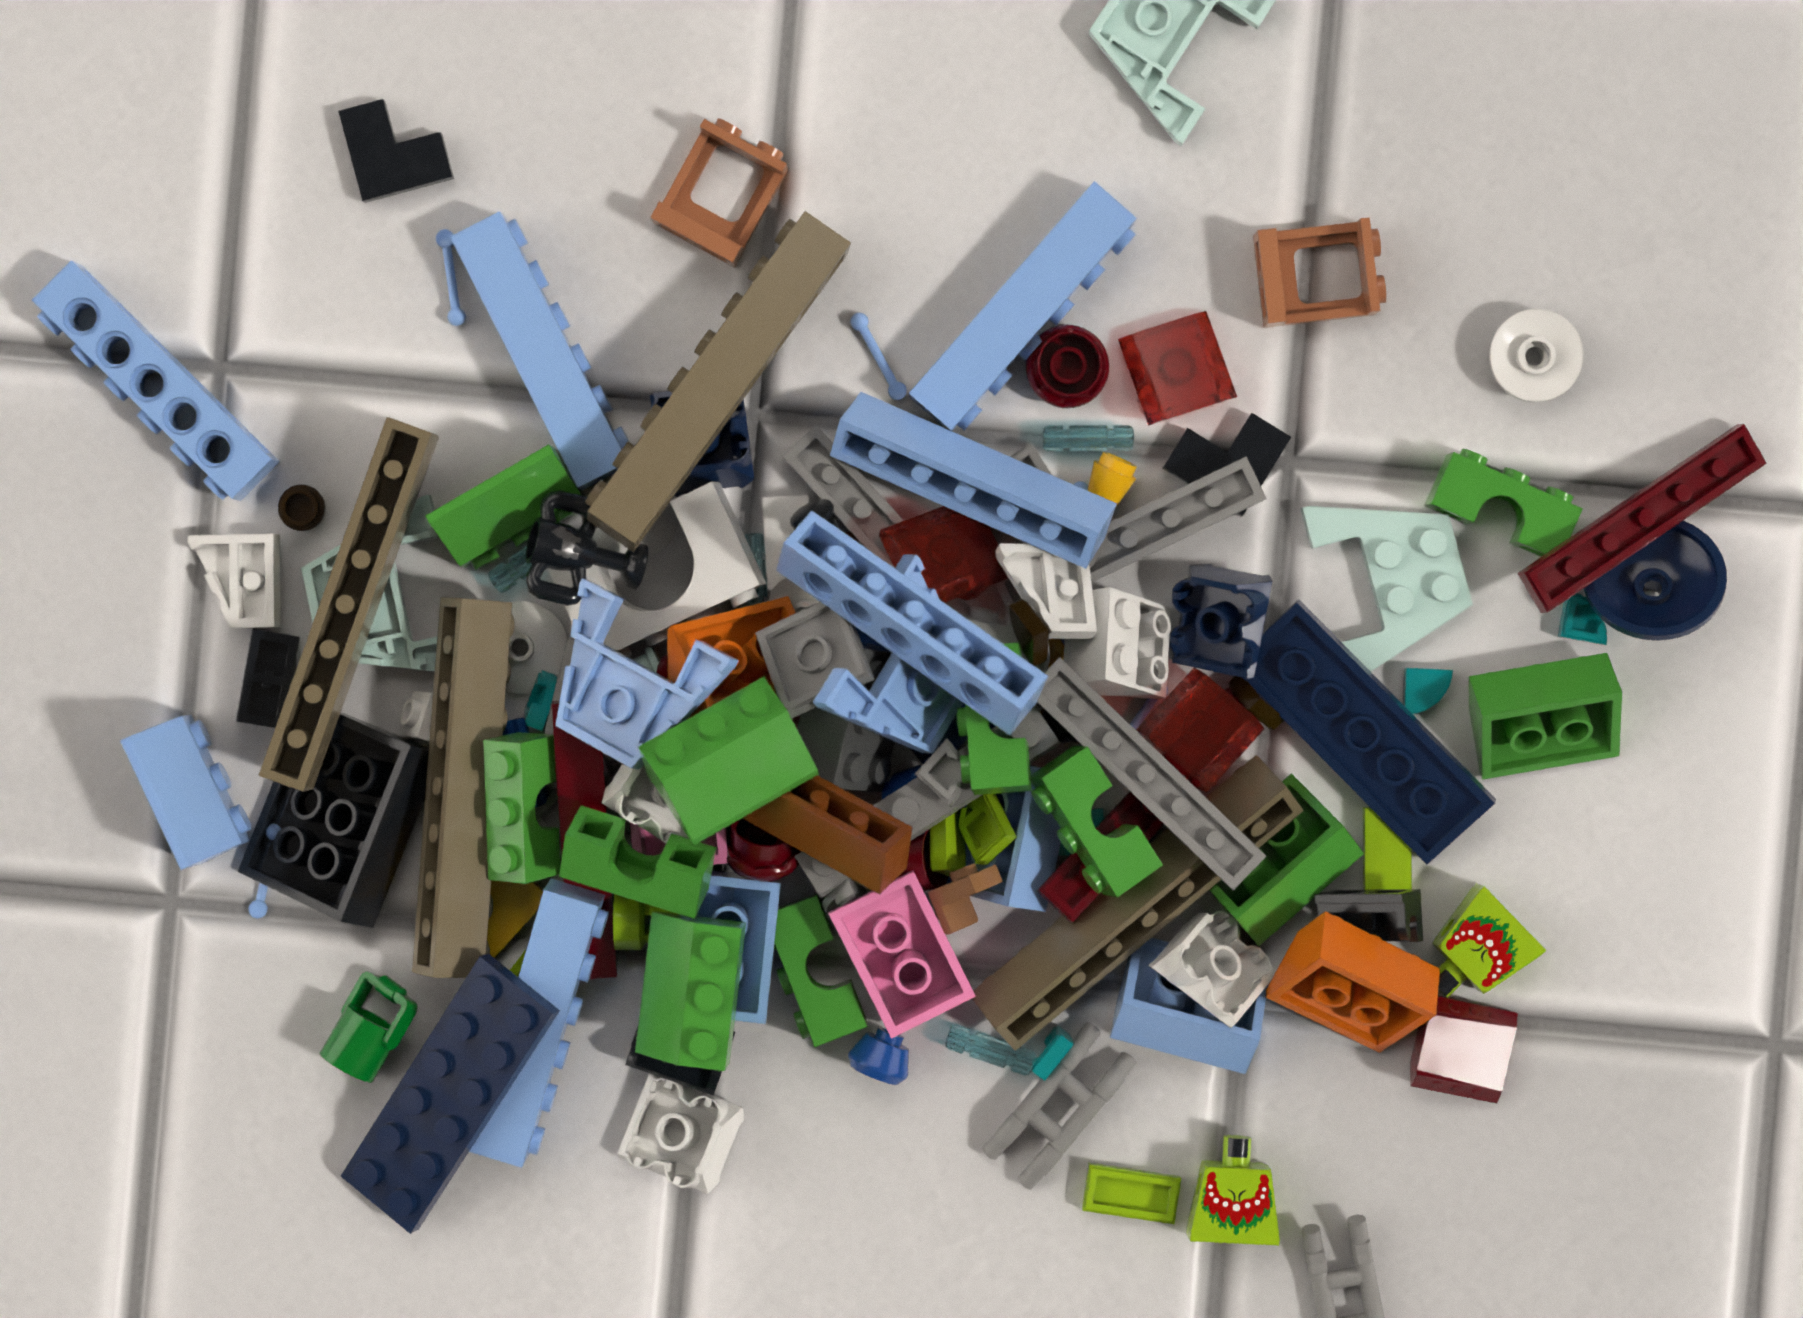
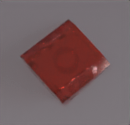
[1118,311,1237,426]
[879,506,1007,604]
[1136,668,1265,792]

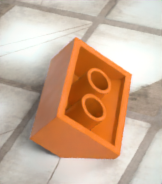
[667,596,796,720]
[1265,911,1440,1053]

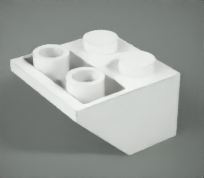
[1064,587,1171,699]

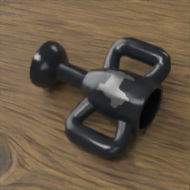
[525,490,648,606]

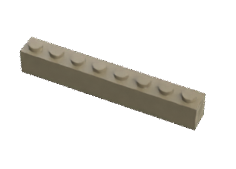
[585,211,851,553]
[258,417,439,792]
[412,597,515,978]
[972,755,1304,1051]

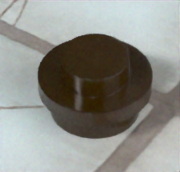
[278,484,326,531]

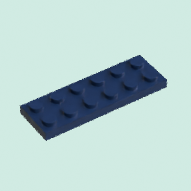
[1243,599,1496,865]
[341,953,560,1234]

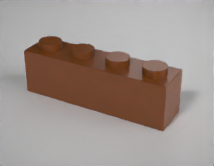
[743,775,913,895]

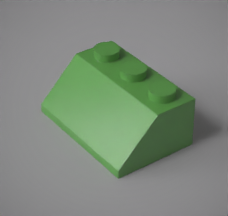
[425,444,585,571]
[1469,653,1622,780]
[638,676,819,845]
[1209,773,1364,946]
[635,911,746,1071]

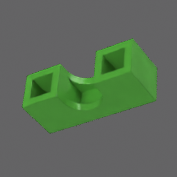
[1424,449,1583,557]
[957,642,1032,795]
[483,732,560,884]
[1031,746,1163,897]
[559,806,717,919]
[774,893,868,1047]

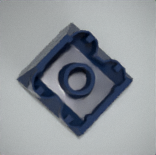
[650,391,754,497]
[1170,564,1273,679]

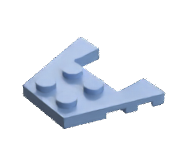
[813,554,963,754]
[555,578,739,770]

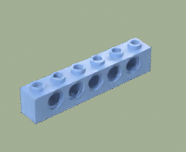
[32,260,280,501]
[776,511,1048,735]

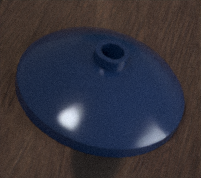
[1584,520,1727,640]

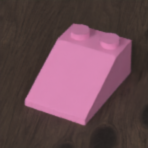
[828,870,976,1039]

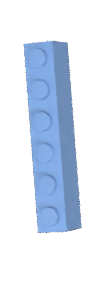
[909,181,1137,431]
[450,211,630,490]
[830,392,1117,569]
[469,878,609,1168]

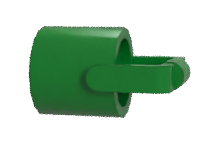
[320,971,418,1083]

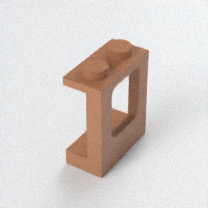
[650,118,788,268]
[1253,217,1386,328]

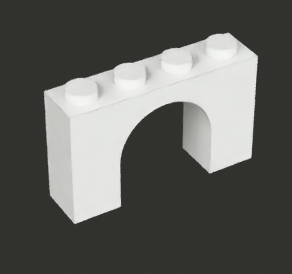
[547,482,766,658]

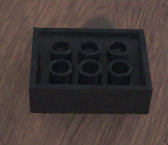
[237,712,429,928]

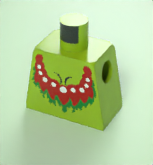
[1432,883,1547,998]
[1186,1135,1280,1246]

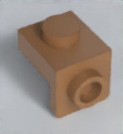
[928,863,1003,935]

